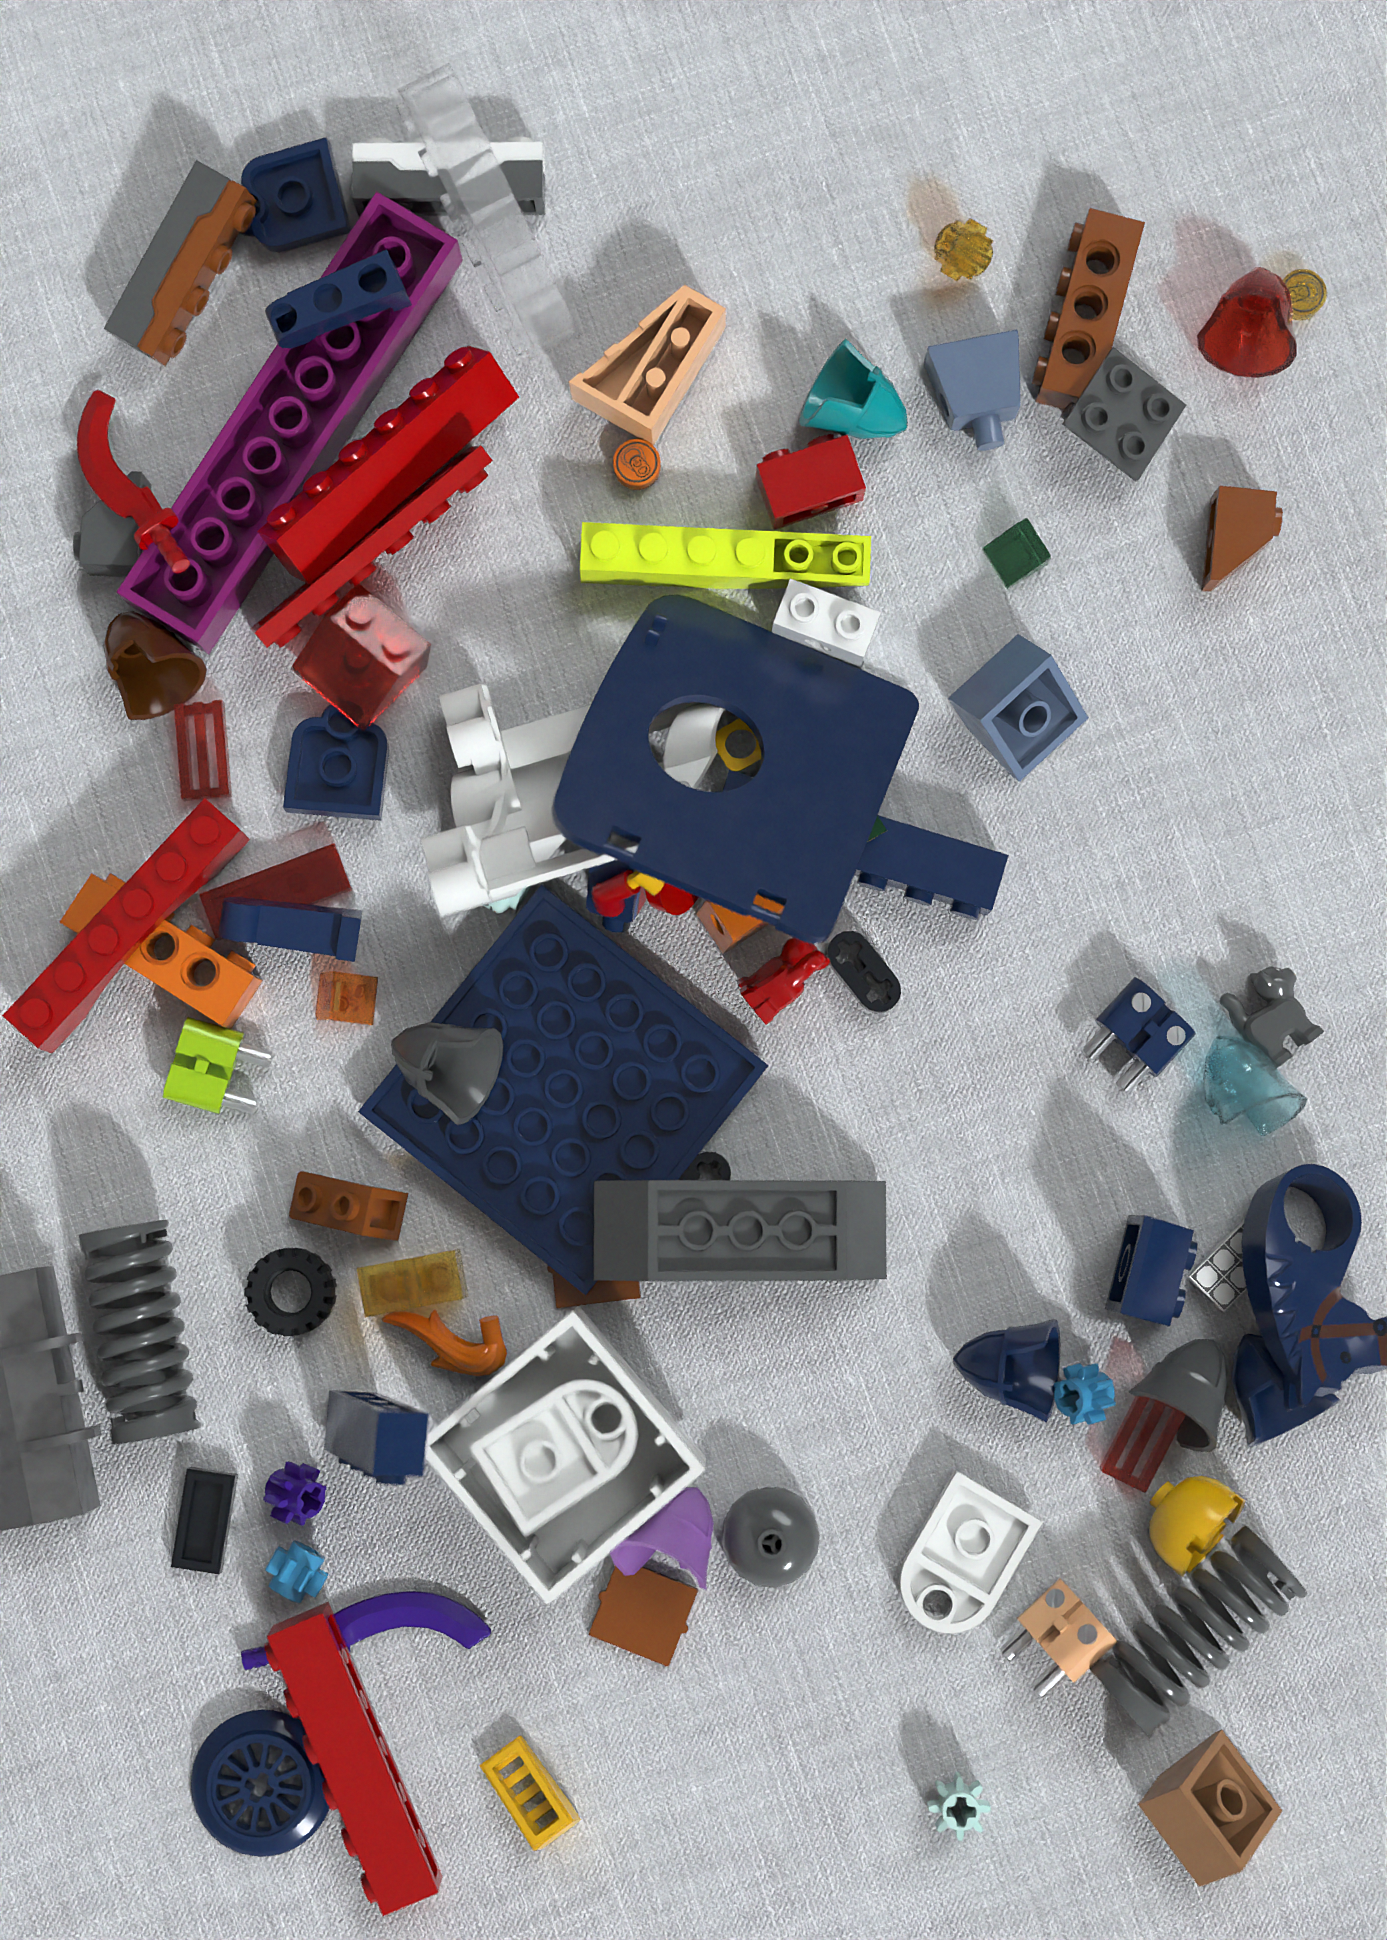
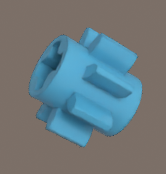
[1053,1363,1116,1425]
[265,1540,329,1603]

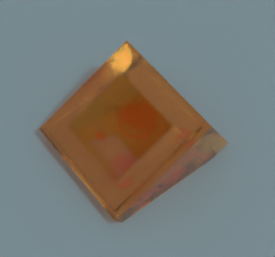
[315,971,378,1025]

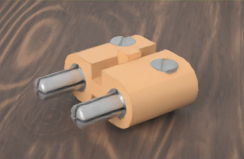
[1000,1578,1118,1698]

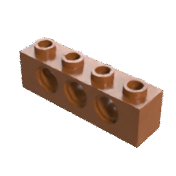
[1031,208,1145,410]

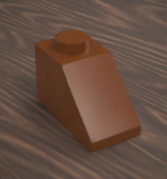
[1202,485,1283,592]

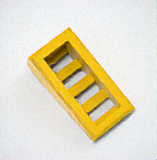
[479,1736,581,1851]

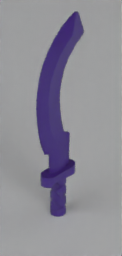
[241,1591,491,1670]

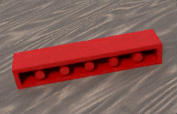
[257,345,520,585]
[264,1602,443,1916]

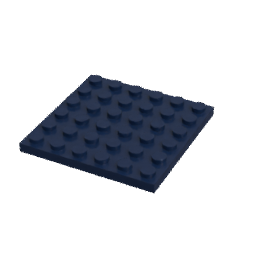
[358,884,769,1295]

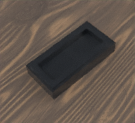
[171,1467,238,1574]

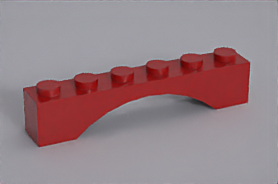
[2,798,250,1053]

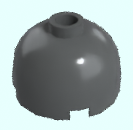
[722,1487,820,1588]

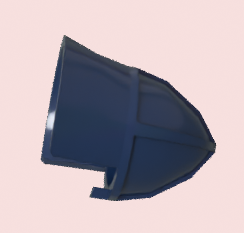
[953,1319,1061,1423]
[1231,1334,1340,1448]

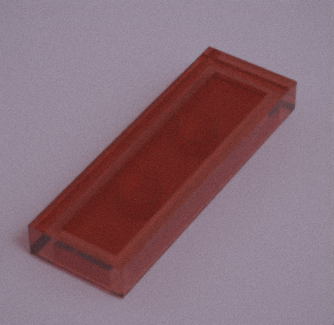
[199,843,353,941]

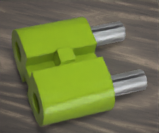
[162,1017,273,1114]

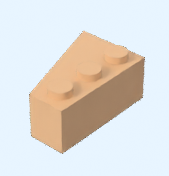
[569,284,726,446]

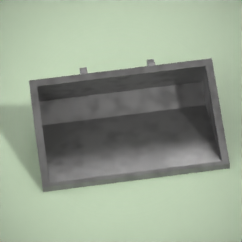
[0,1266,102,1531]

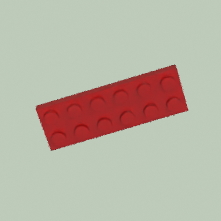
[250,445,493,648]

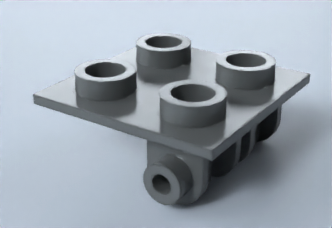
[1061,347,1187,482]

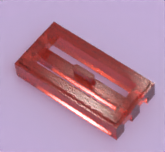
[174,700,232,801]
[1100,1396,1186,1493]

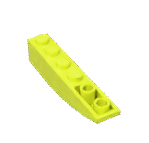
[580,522,871,589]

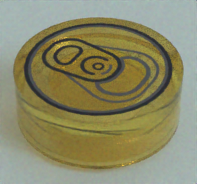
[1276,269,1327,321]

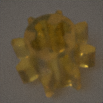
[934,218,993,281]

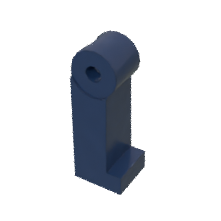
[265,249,412,348]
[218,897,363,962]

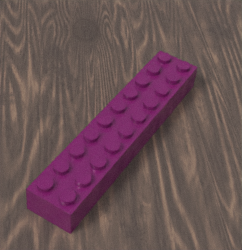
[116,191,463,654]

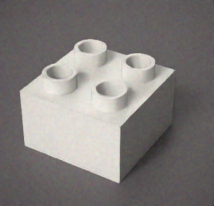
[425,1306,706,1605]

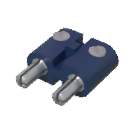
[1081,977,1196,1094]

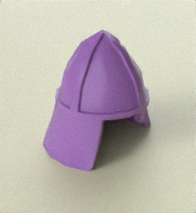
[610,1487,714,1590]

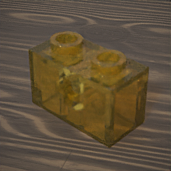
[357,1249,469,1317]

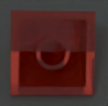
[291,583,431,732]

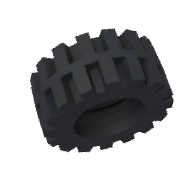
[244,1248,337,1336]

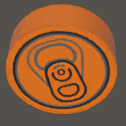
[613,439,661,490]

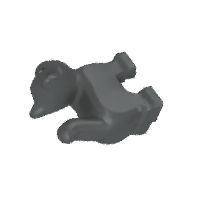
[1219,966,1324,1069]

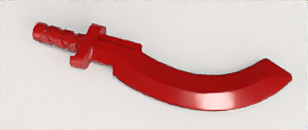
[77,390,190,573]

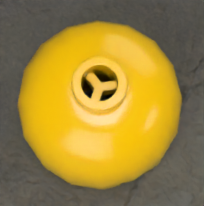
[1149,1476,1245,1577]

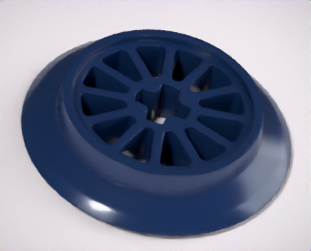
[191,1710,329,1857]

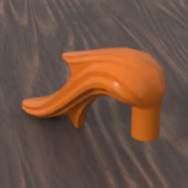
[381,1310,507,1376]

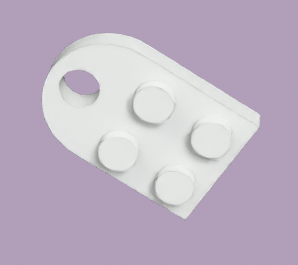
[469,1380,637,1536]
[899,1469,1043,1634]

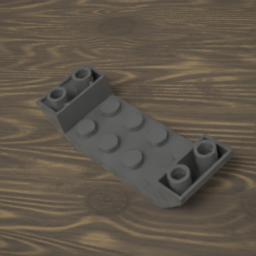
[593,1180,887,1281]

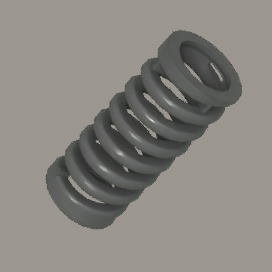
[79,1220,201,1445]
[1090,1525,1308,1738]

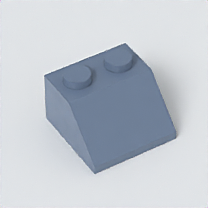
[948,634,1089,782]

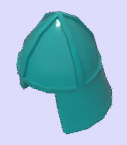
[799,338,908,439]

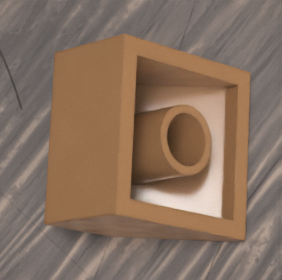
[1138,1730,1283,1887]

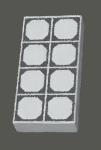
[1186,1218,1247,1312]

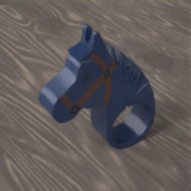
[1241,1164,1387,1411]

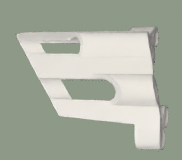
[421,684,727,916]

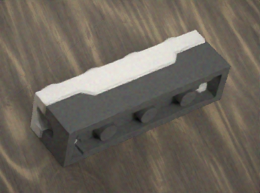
[352,137,545,216]

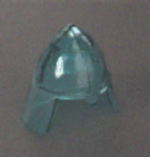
[1203,1036,1307,1136]

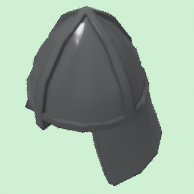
[391,1022,503,1125]
[1128,1339,1227,1452]

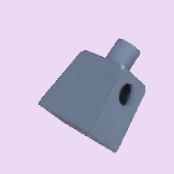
[924,330,1021,451]

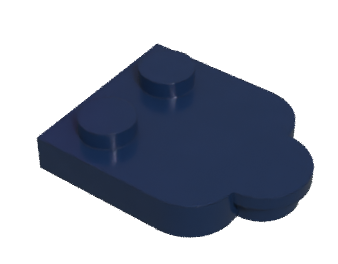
[239,137,351,252]
[283,700,390,821]

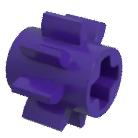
[263,1461,327,1526]

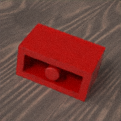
[756,434,866,530]

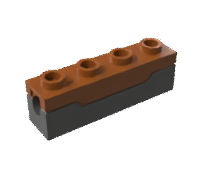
[103,160,257,367]

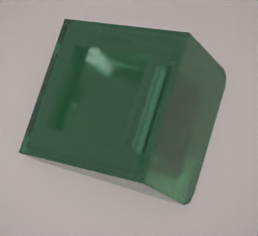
[982,518,1051,589]

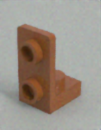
[289,1171,409,1241]

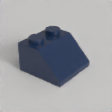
[1105,1215,1198,1327]

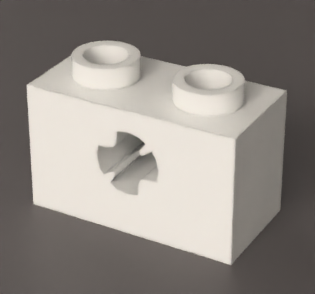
[772,579,881,669]

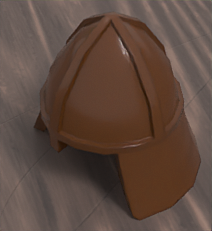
[103,611,207,720]

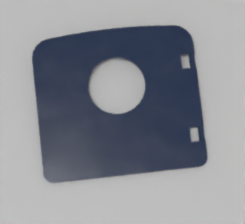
[551,595,919,944]

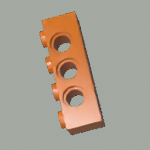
[60,873,262,1029]

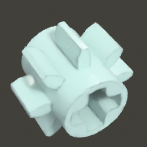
[927,1772,991,1841]

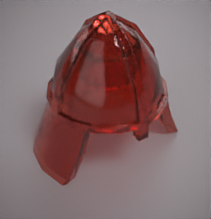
[1197,267,1297,378]

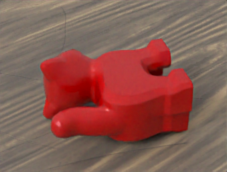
[737,937,830,1025]

